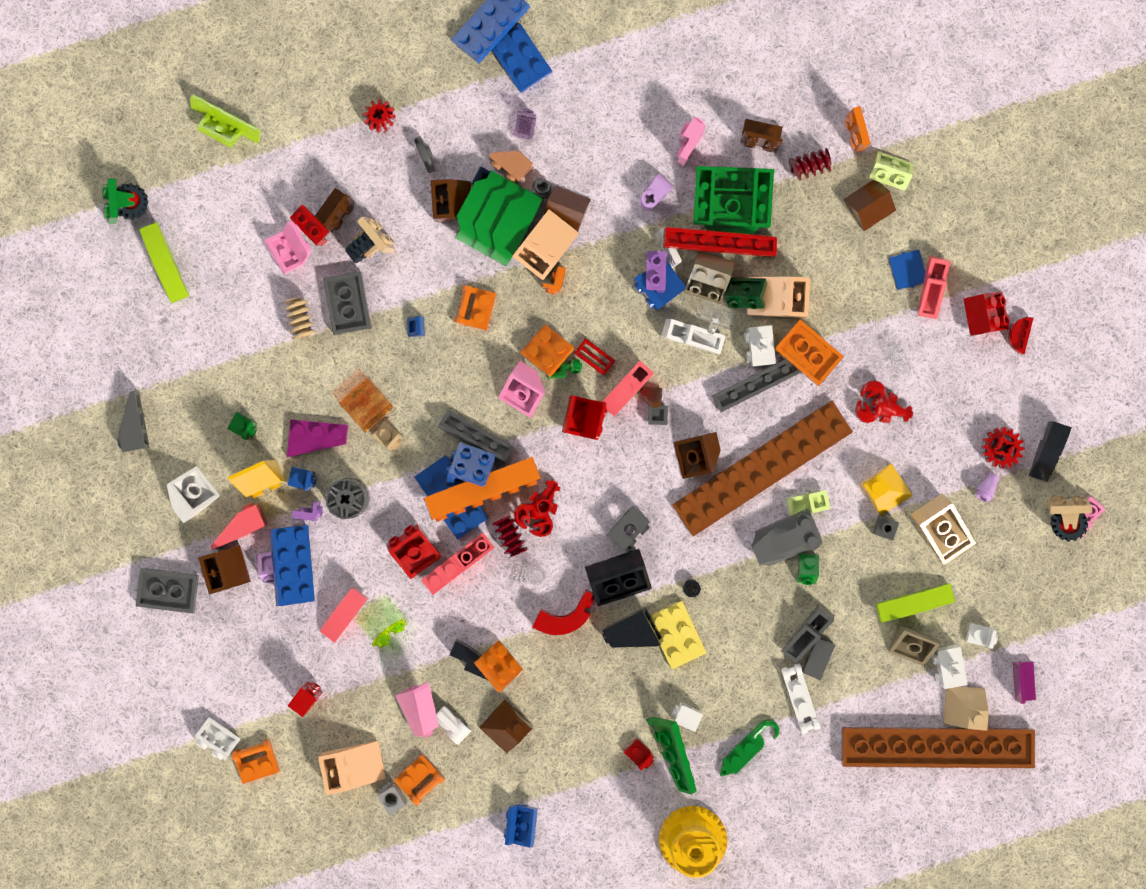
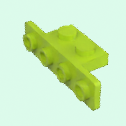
[190,94,260,148]

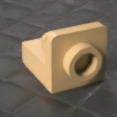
[373,421,403,451]

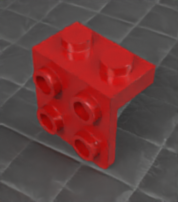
[562,395,607,440]

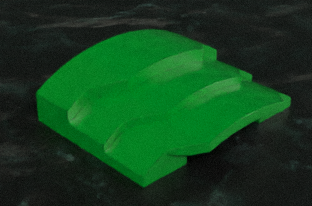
[693,166,774,235]
[455,170,543,266]

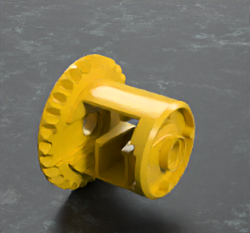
[659,805,728,878]

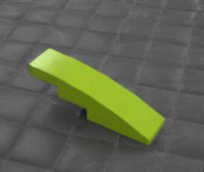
[139,221,190,303]
[875,583,955,623]

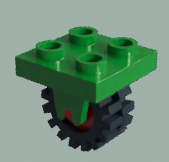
[102,179,148,224]

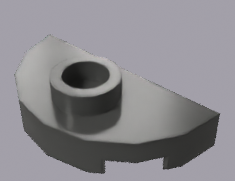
[414,136,435,173]

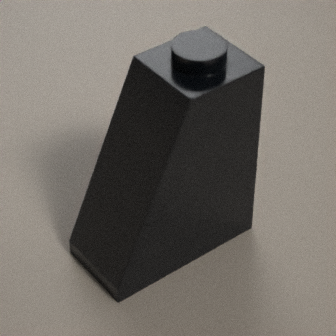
[602,607,664,648]

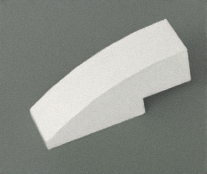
[661,319,725,354]

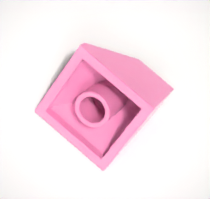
[498,361,545,418]

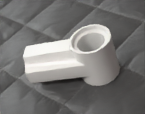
[436,705,472,744]

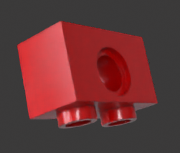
[287,681,323,717]

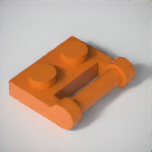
[454,285,496,331]
[232,739,280,784]
[394,753,445,806]

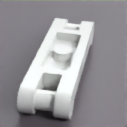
[781,663,820,734]

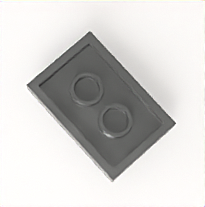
[323,271,372,335]
[136,568,199,614]

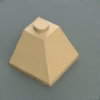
[943,686,989,730]

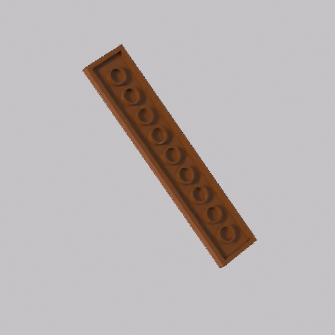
[672,400,853,537]
[841,727,1035,768]

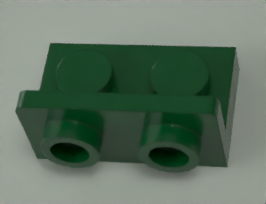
[724,277,768,309]

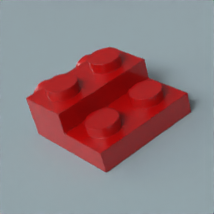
[387,524,442,579]

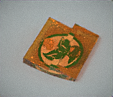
[339,377,393,432]

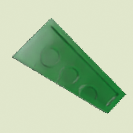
[646,717,697,795]

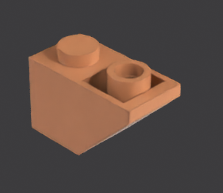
[489,151,534,184]

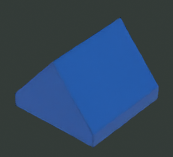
[407,316,425,337]

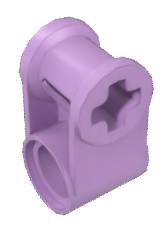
[640,173,674,211]

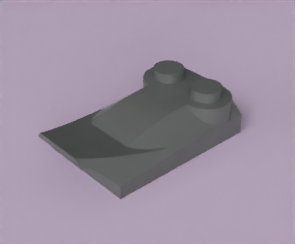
[751,508,823,566]

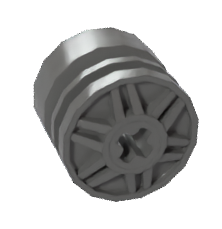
[325,478,370,519]

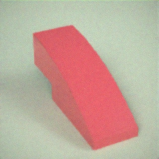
[918,255,951,319]
[320,587,369,643]

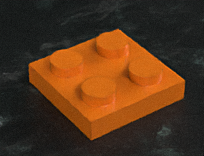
[844,106,871,153]
[520,324,575,377]
[474,640,523,693]

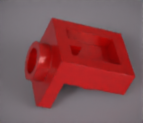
[624,738,654,771]

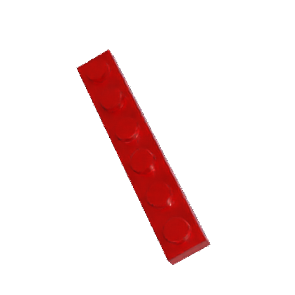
[663,227,777,257]

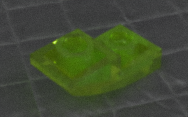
[372,617,408,648]

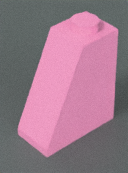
[395,682,439,738]

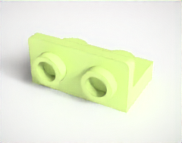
[869,151,914,190]

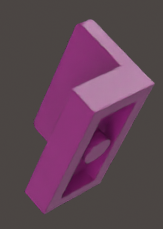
[1013,661,1036,704]

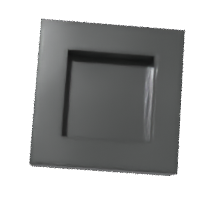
[648,406,668,425]

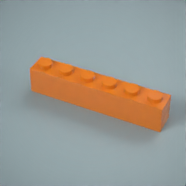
[423,457,541,522]

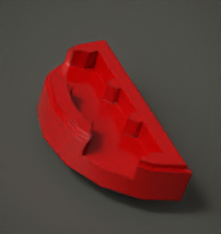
[1008,317,1034,355]

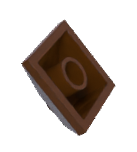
[673,432,721,479]
[479,699,533,753]

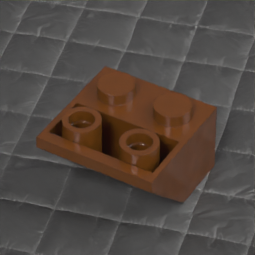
[431,179,471,223]
[198,545,251,595]

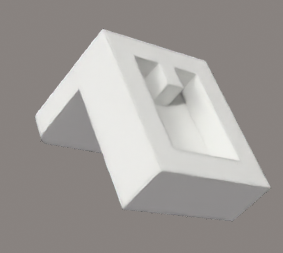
[966,623,998,649]

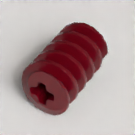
[789,148,832,181]
[492,515,528,558]

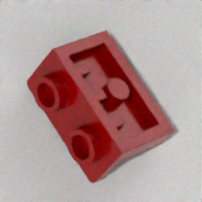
[289,205,329,246]

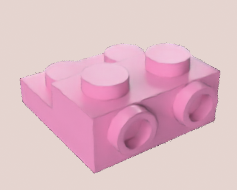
[677,117,706,167]

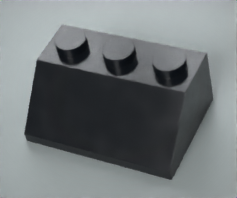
[585,549,652,607]

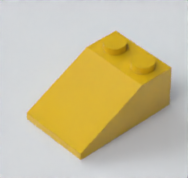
[228,460,285,499]

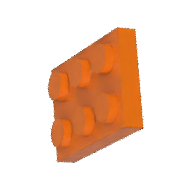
[774,319,844,386]

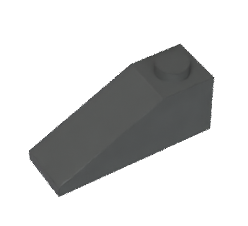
[117,391,150,452]

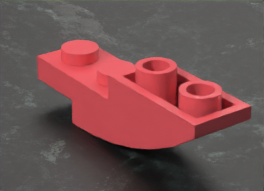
[421,533,495,595]

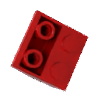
[963,292,1010,336]

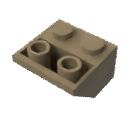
[684,251,735,304]

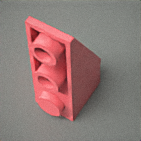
[603,361,654,417]

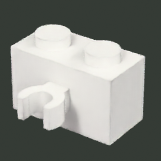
[744,325,776,367]
[932,645,968,689]

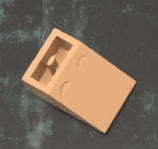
[512,209,579,280]
[747,277,810,319]
[318,741,386,795]

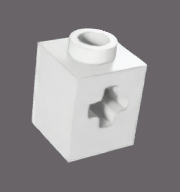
[671,702,703,732]

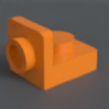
[542,266,566,295]

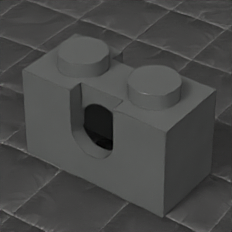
[607,506,650,550]

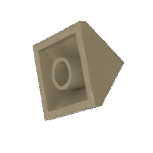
[889,625,941,666]

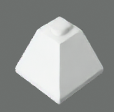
[167,466,220,523]

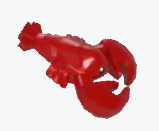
[855,380,914,424]
[514,480,561,537]

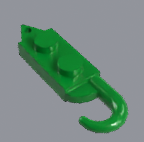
[720,720,780,776]

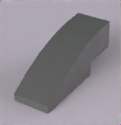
[781,604,835,663]

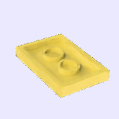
[650,601,706,669]

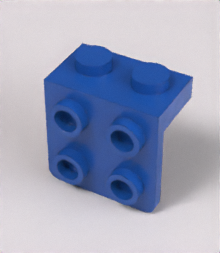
[633,261,685,311]
[444,442,495,487]

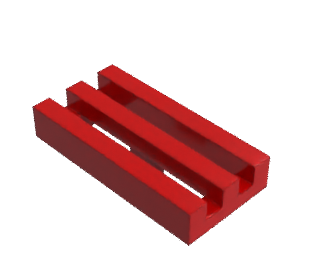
[574,338,615,376]

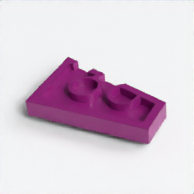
[287,419,349,457]

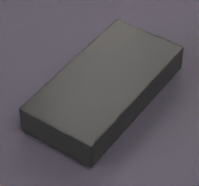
[802,638,835,680]

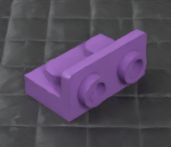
[646,251,666,293]

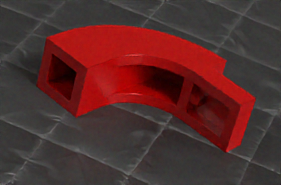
[532,589,594,635]

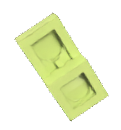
[786,490,830,515]

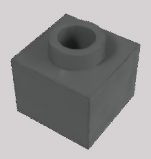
[872,516,899,541]

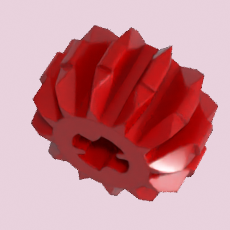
[363,99,396,133]

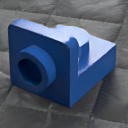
[288,467,317,491]

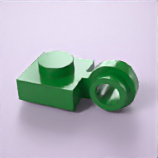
[546,359,583,379]

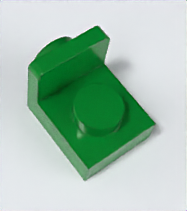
[227,412,257,440]

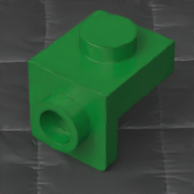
[797,554,819,585]

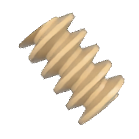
[284,298,316,340]

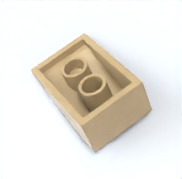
[910,494,976,565]

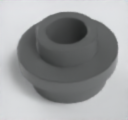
[532,179,551,198]

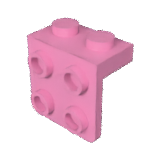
[264,220,311,275]

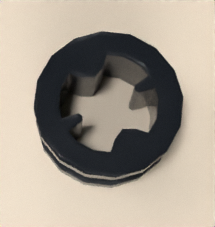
[683,580,701,597]

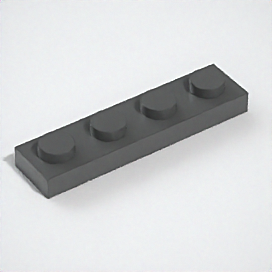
[438,410,515,465]

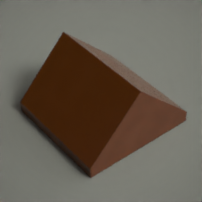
[843,180,896,231]
[543,185,591,232]

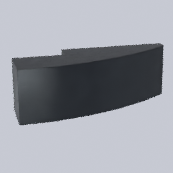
[1029,421,1072,482]
[450,639,487,680]

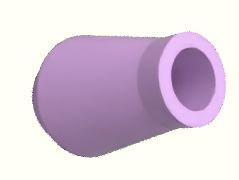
[975,473,1000,503]

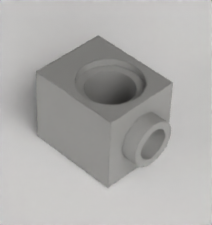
[377,782,408,816]

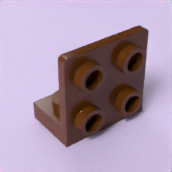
[740,119,783,152]
[315,188,354,233]

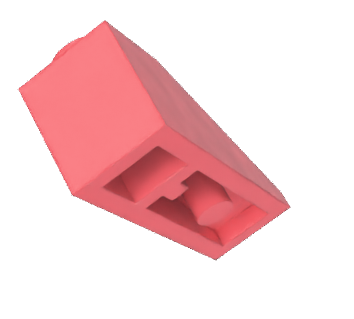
[211,503,268,550]

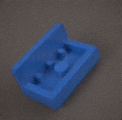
[504,804,538,848]

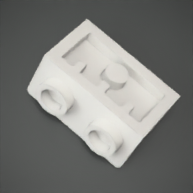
[194,717,240,761]

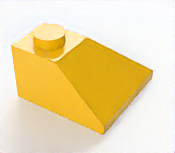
[860,463,912,516]

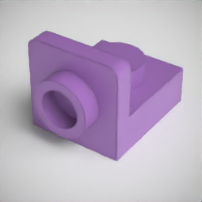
[292,501,323,521]

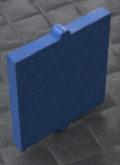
[889,250,925,290]

